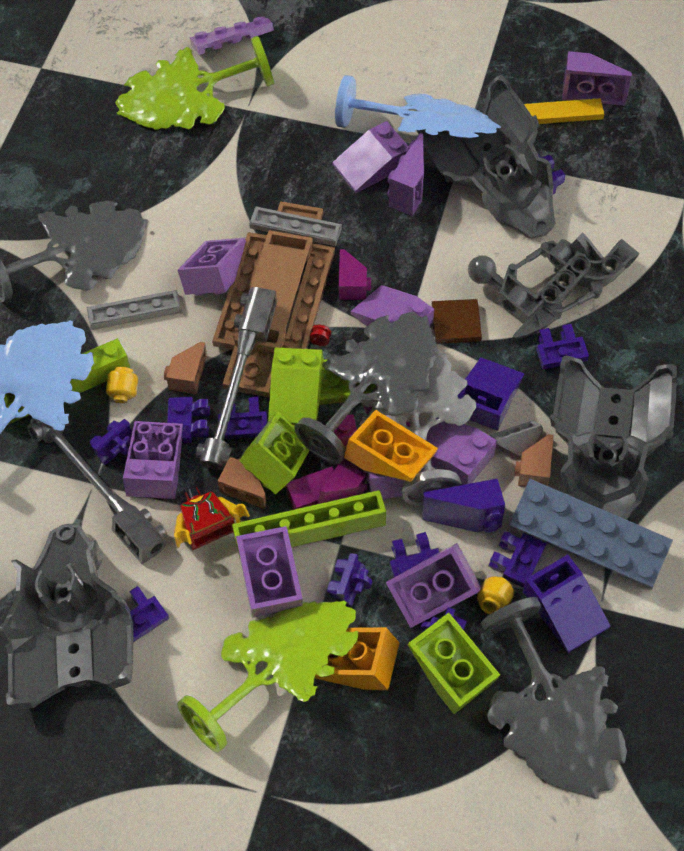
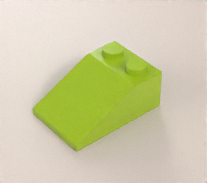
[268,347,324,425]
[239,412,309,495]
[408,613,500,714]

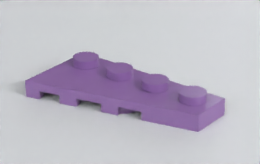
[189,17,274,55]

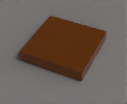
[431,299,482,344]

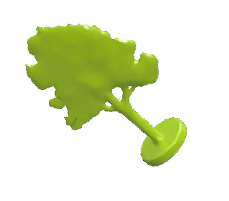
[115,36,275,130]
[177,600,359,753]

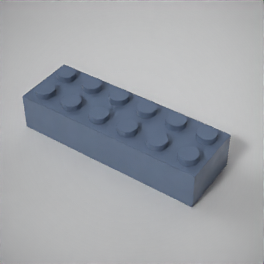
[509,479,673,589]

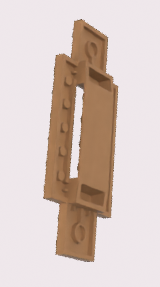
[212,201,335,398]

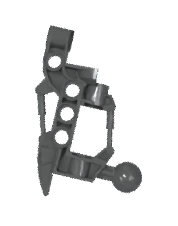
[468,232,639,340]

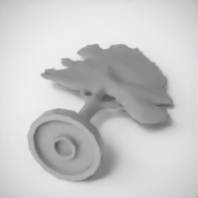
[359,349,476,505]

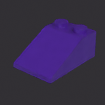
[422,478,505,533]

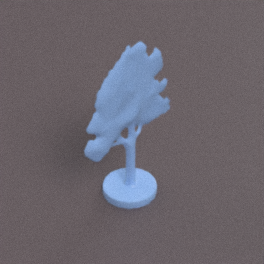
[335,75,501,139]
[0,320,94,434]

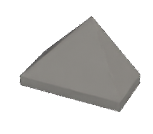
[489,420,543,457]

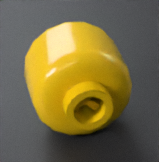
[106,367,138,403]
[477,576,514,614]

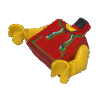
[174,487,250,550]

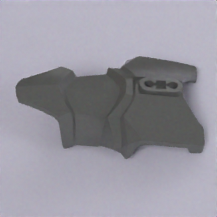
[417,75,556,238]
[550,356,677,520]
[0,524,133,710]

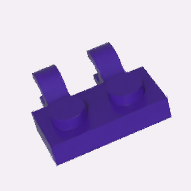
[536,324,589,370]
[167,397,210,443]
[218,397,267,440]
[488,531,547,588]
[389,532,439,577]
[129,586,169,642]

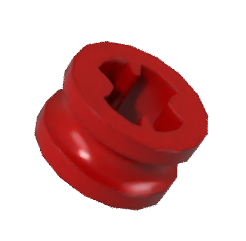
[309,324,332,346]

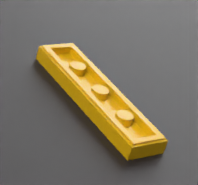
[524,98,604,124]

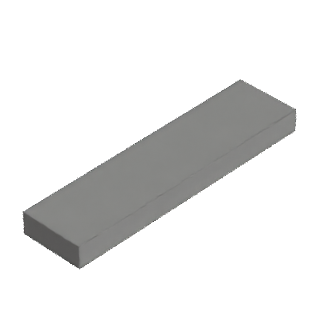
[249,206,342,246]
[87,290,181,330]

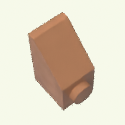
[164,342,207,394]
[514,434,554,487]
[218,457,266,509]

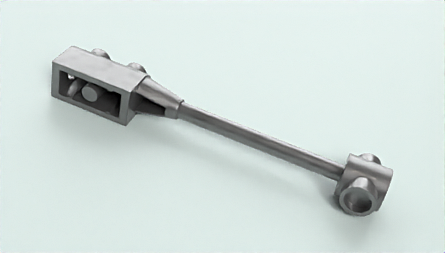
[196,287,278,470]
[27,418,168,564]

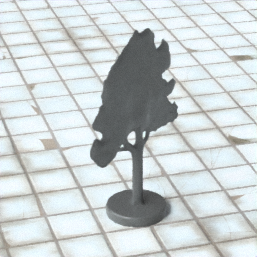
[0,200,148,302]
[294,312,438,465]
[481,597,628,799]

